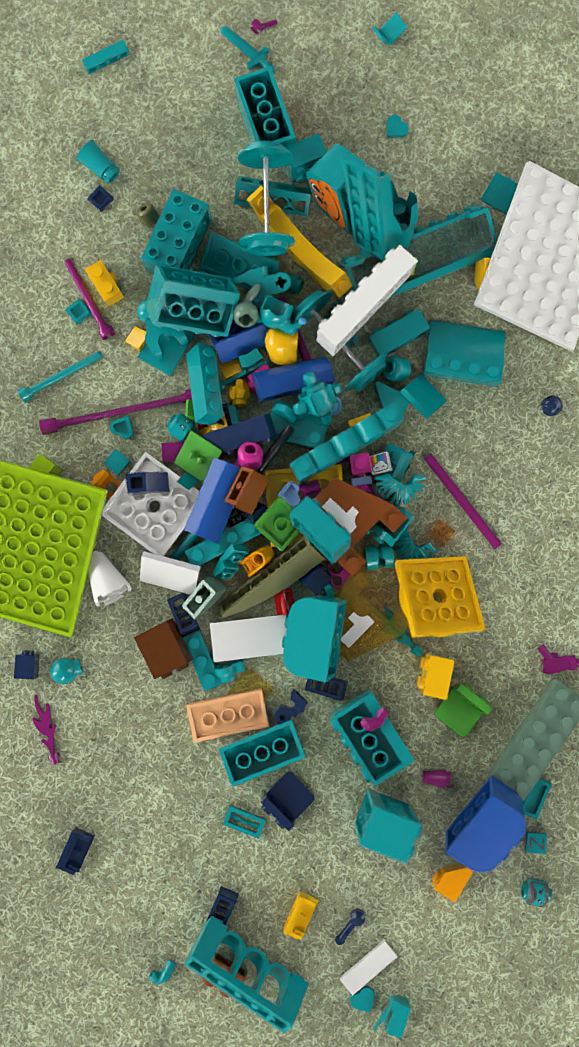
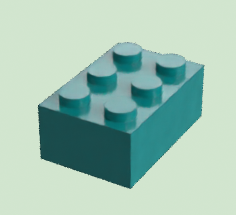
[270,399,331,450]
[290,496,351,564]

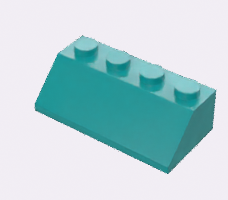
[218,720,307,787]

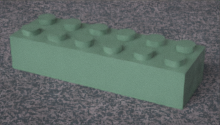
[487,678,579,800]

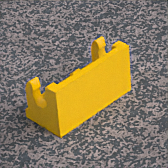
[283,891,319,940]

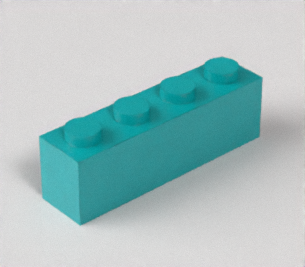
[186,343,224,425]
[185,519,262,566]

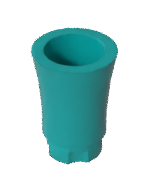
[77,140,120,184]

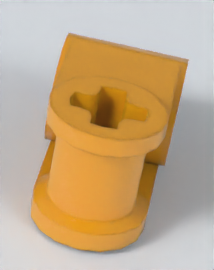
[238,545,275,578]

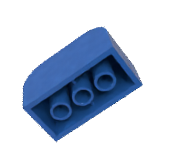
[445,775,526,872]

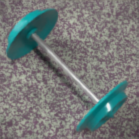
[237,141,296,256]
[291,290,388,392]

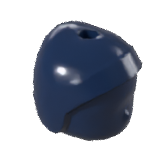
[541,395,563,416]

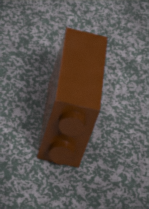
[134,618,193,680]

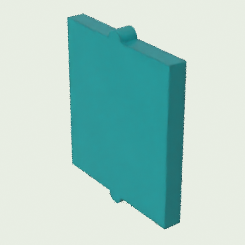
[480,172,518,215]

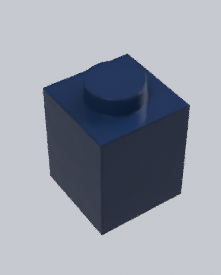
[298,563,332,595]
[14,650,39,679]

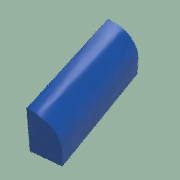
[251,356,336,403]
[184,458,241,544]

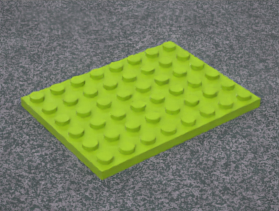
[0,459,108,637]

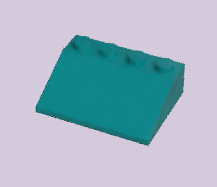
[422,320,505,387]

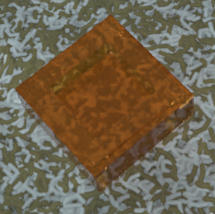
[428,520,455,546]

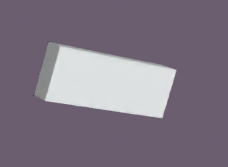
[340,939,397,996]

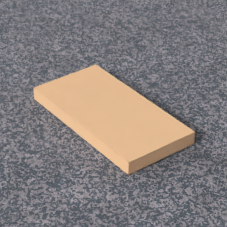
[186,688,270,743]

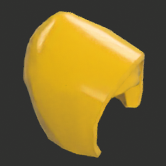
[265,328,298,365]

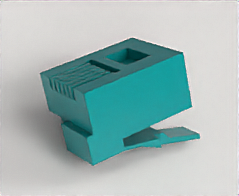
[384,443,416,482]
[373,994,411,1039]

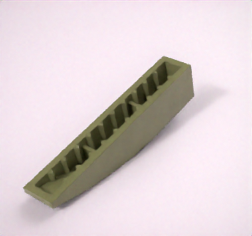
[218,536,325,618]

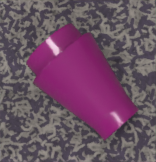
[422,769,451,789]

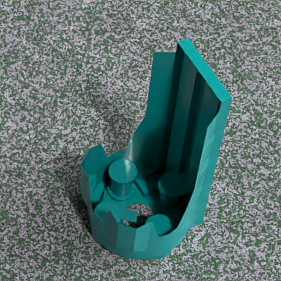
[342,153,418,261]

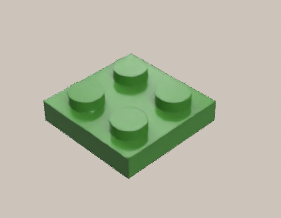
[253,496,299,552]

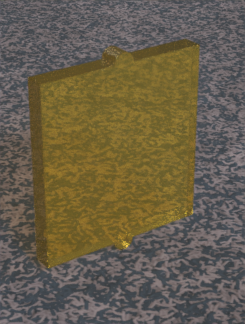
[229,668,274,703]

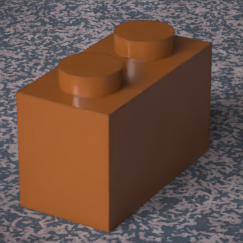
[225,466,269,515]

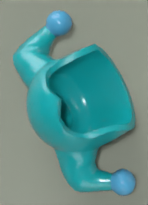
[252,295,306,335]

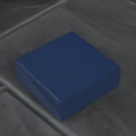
[87,185,114,213]

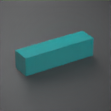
[81,40,130,75]

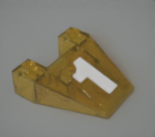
[338,567,410,662]

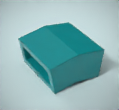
[239,348,264,371]

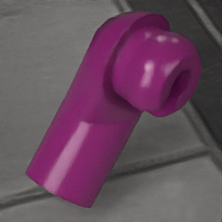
[361,707,389,731]

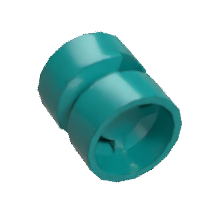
[364,543,394,571]

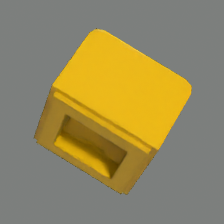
[125,326,146,352]
[219,358,242,381]

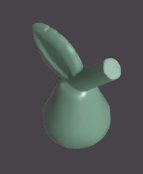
[233,283,261,328]

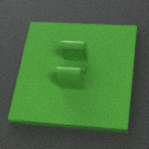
[174,430,223,483]

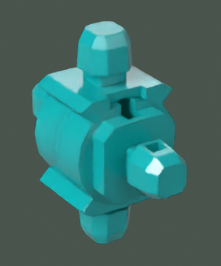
[293,372,343,425]

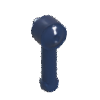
[335,908,365,945]

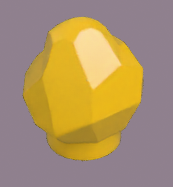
[227,379,251,407]

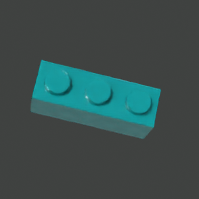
[368,309,430,357]

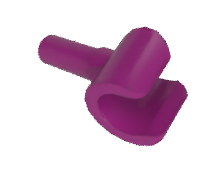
[251,19,277,34]

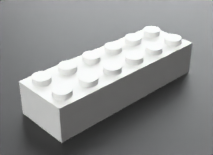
[316,245,417,356]

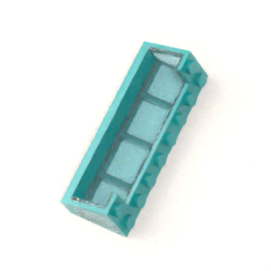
[338,204,497,297]

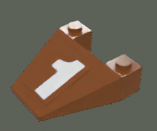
[314,477,407,576]

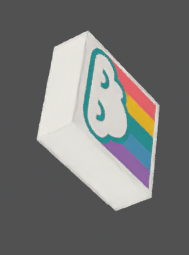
[369,451,392,476]

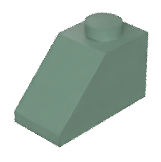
[182,576,227,620]

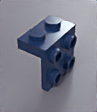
[261,771,315,831]

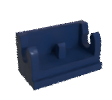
[56,827,95,875]

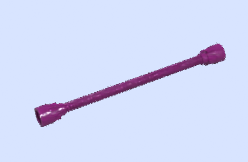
[39,389,192,435]

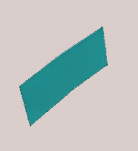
[176,472,199,490]

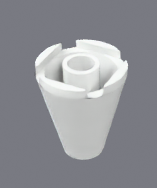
[88,551,132,606]

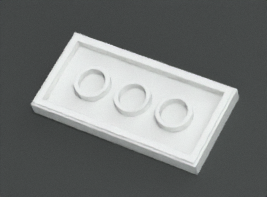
[210,614,287,662]

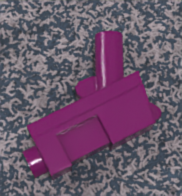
[537,644,579,674]

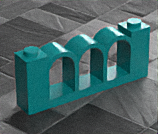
[290,402,404,485]
[184,916,309,1033]

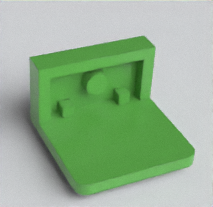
[434,683,492,737]

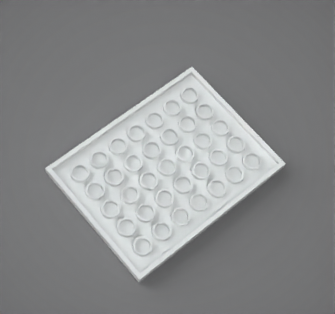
[474,161,579,351]

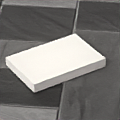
[140,551,200,595]

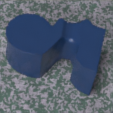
[274,689,308,725]

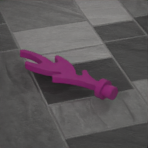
[33,695,60,765]

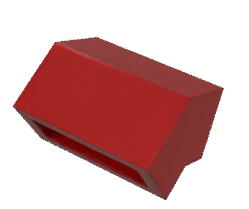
[274,588,294,615]

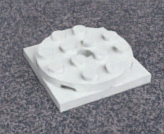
[102,452,200,556]

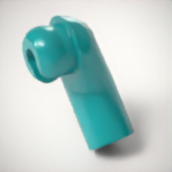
[149,959,177,985]

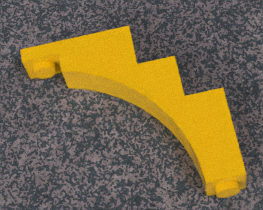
[247,186,353,298]

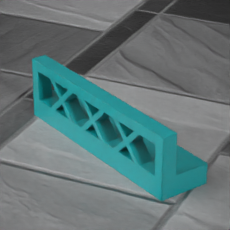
[234,176,312,217]

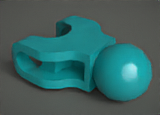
[137,299,188,360]

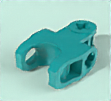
[232,266,293,309]

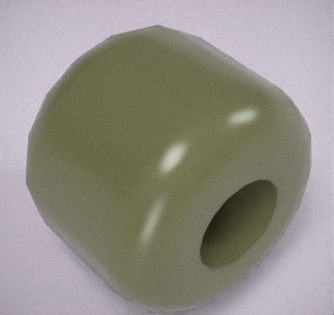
[137,203,158,225]

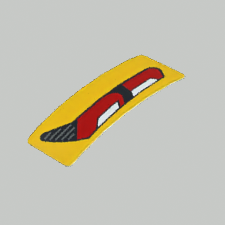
[197,412,227,436]

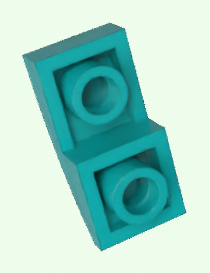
[213,544,249,579]

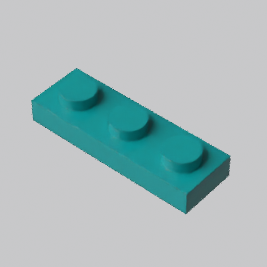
[183,631,223,692]

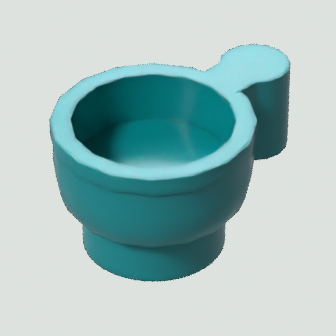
[214,660,246,683]

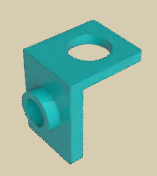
[372,12,408,46]

